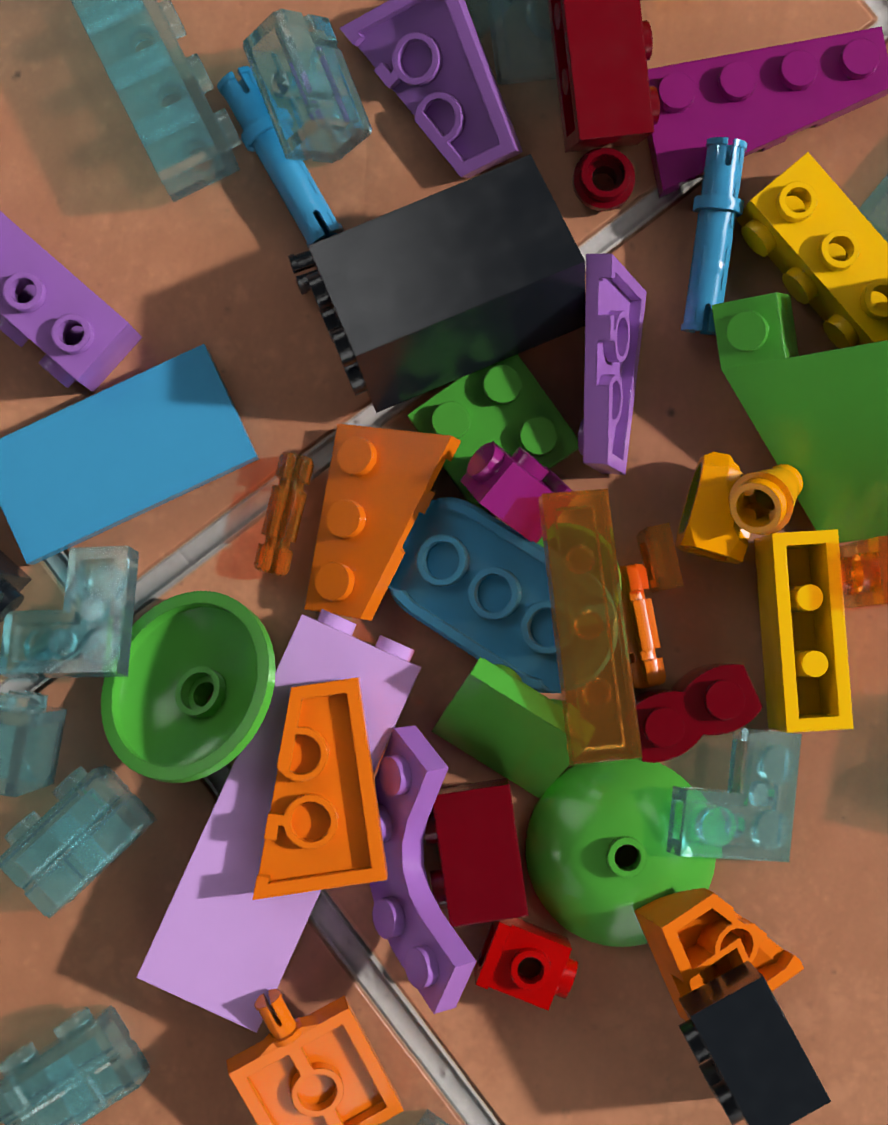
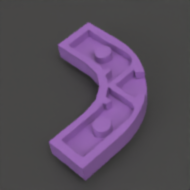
[370,725,477,1014]

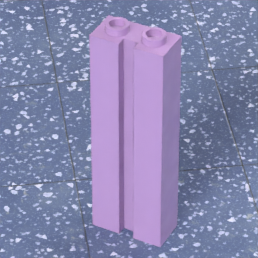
[136,609,422,1033]

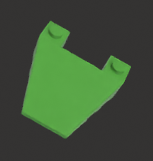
[712,292,888,543]

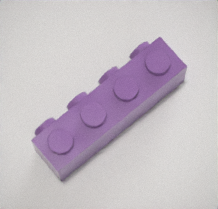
[0,211,143,392]

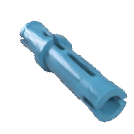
[217,66,344,248]
[681,137,748,335]

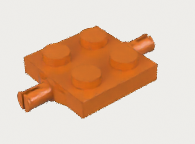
[226,989,404,1125]

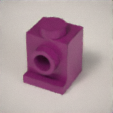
[460,441,577,543]

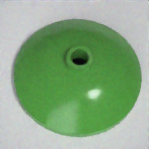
[101,591,276,783]
[525,753,716,947]

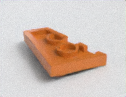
[304,424,461,621]

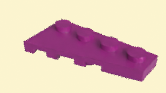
[647,26,888,198]

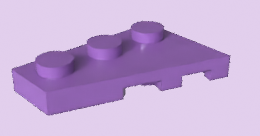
[340,0,523,179]
[578,254,647,475]

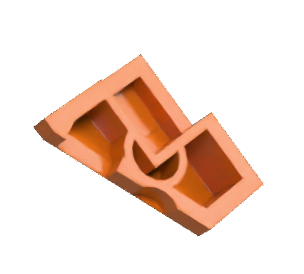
[634,888,804,1021]

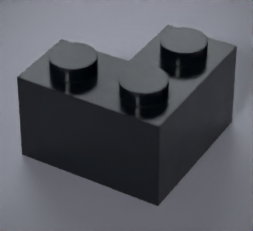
[678,961,831,1125]

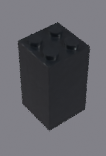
[306,154,586,413]

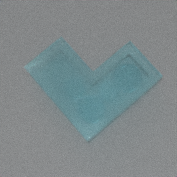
[0,546,139,679]
[666,727,802,862]

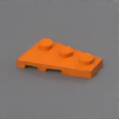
[252,677,388,900]

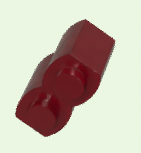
[614,663,763,763]

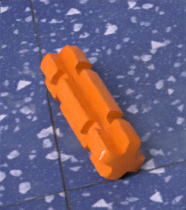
[615,564,666,689]

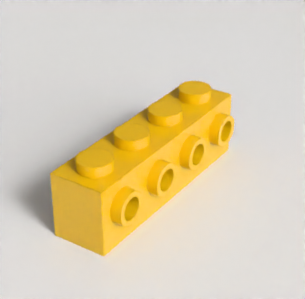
[737,152,888,348]

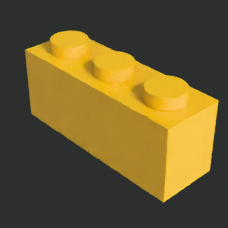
[754,529,854,733]

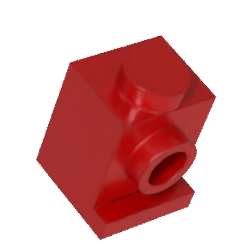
[474,918,578,1011]

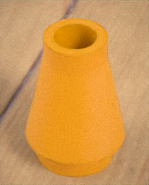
[729,464,803,535]

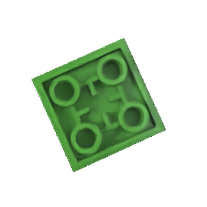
[431,657,595,798]

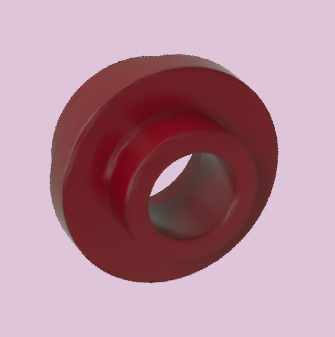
[573,148,635,211]

